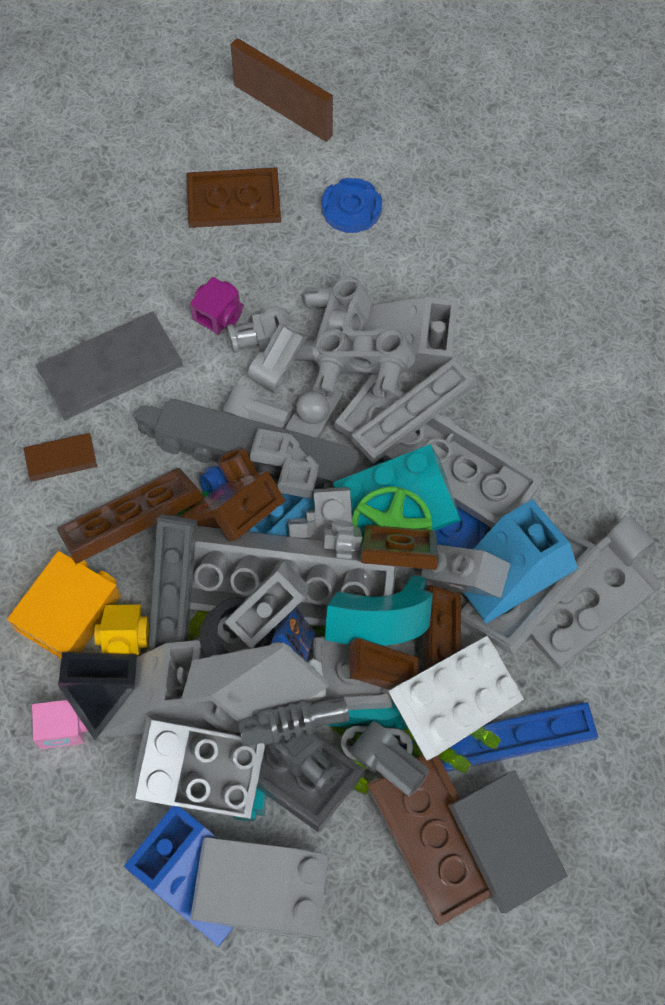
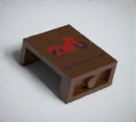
[179,471,286,541]

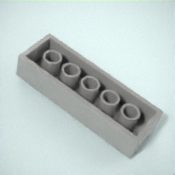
[190,526,397,626]

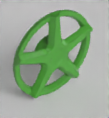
[352,486,432,546]

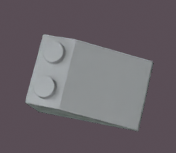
[190,838,328,938]

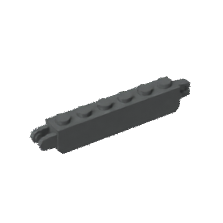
[135,399,369,489]

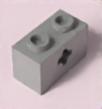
[421,545,510,598]

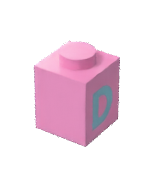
[32,700,89,749]

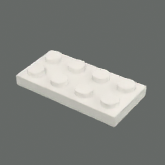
[388,636,524,760]

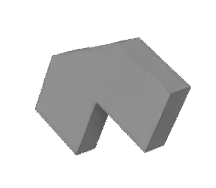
[250,428,319,499]

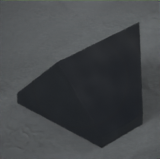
[58,652,137,740]

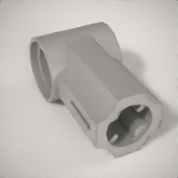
[248,323,307,394]
[222,385,292,429]

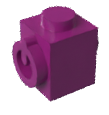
[190,276,244,335]

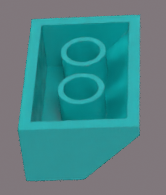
[333,444,461,539]

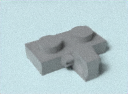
[288,487,352,541]

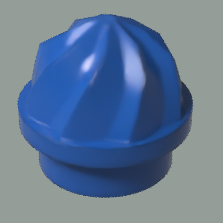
[199,466,227,493]

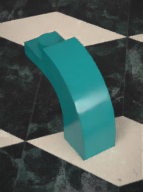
[325,575,433,646]

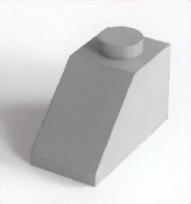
[225,561,311,649]

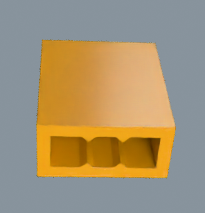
[7,551,121,659]

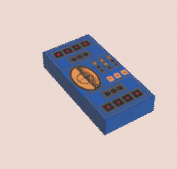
[272,607,315,661]

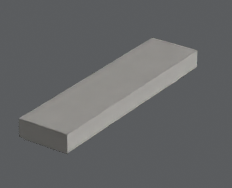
[351,358,476,464]

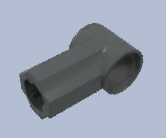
[349,721,430,797]

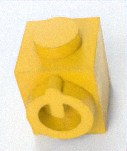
[94,604,150,657]

